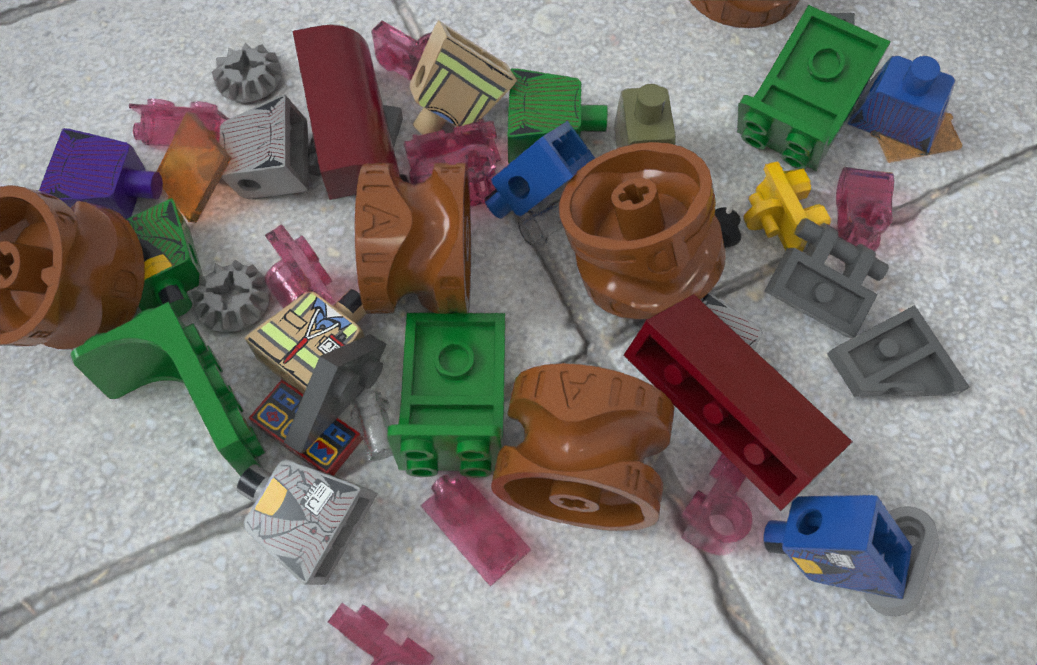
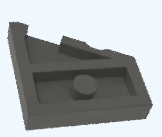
[827,305,970,397]
[284,334,387,453]

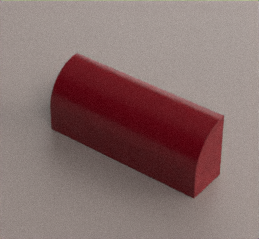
[292,25,401,200]
[623,294,853,511]

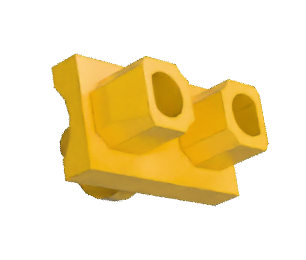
[743,161,831,252]

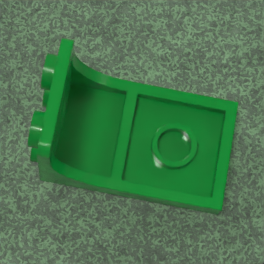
[737,5,891,171]
[70,302,266,477]
[387,313,506,478]

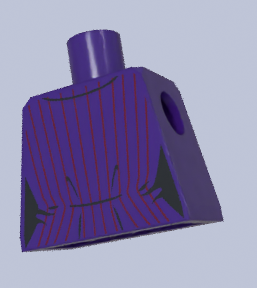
[39,128,163,219]

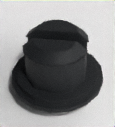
[714,207,741,248]

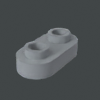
[863,506,939,617]

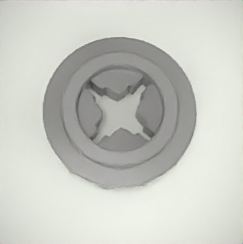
[211,42,282,102]
[191,260,271,333]

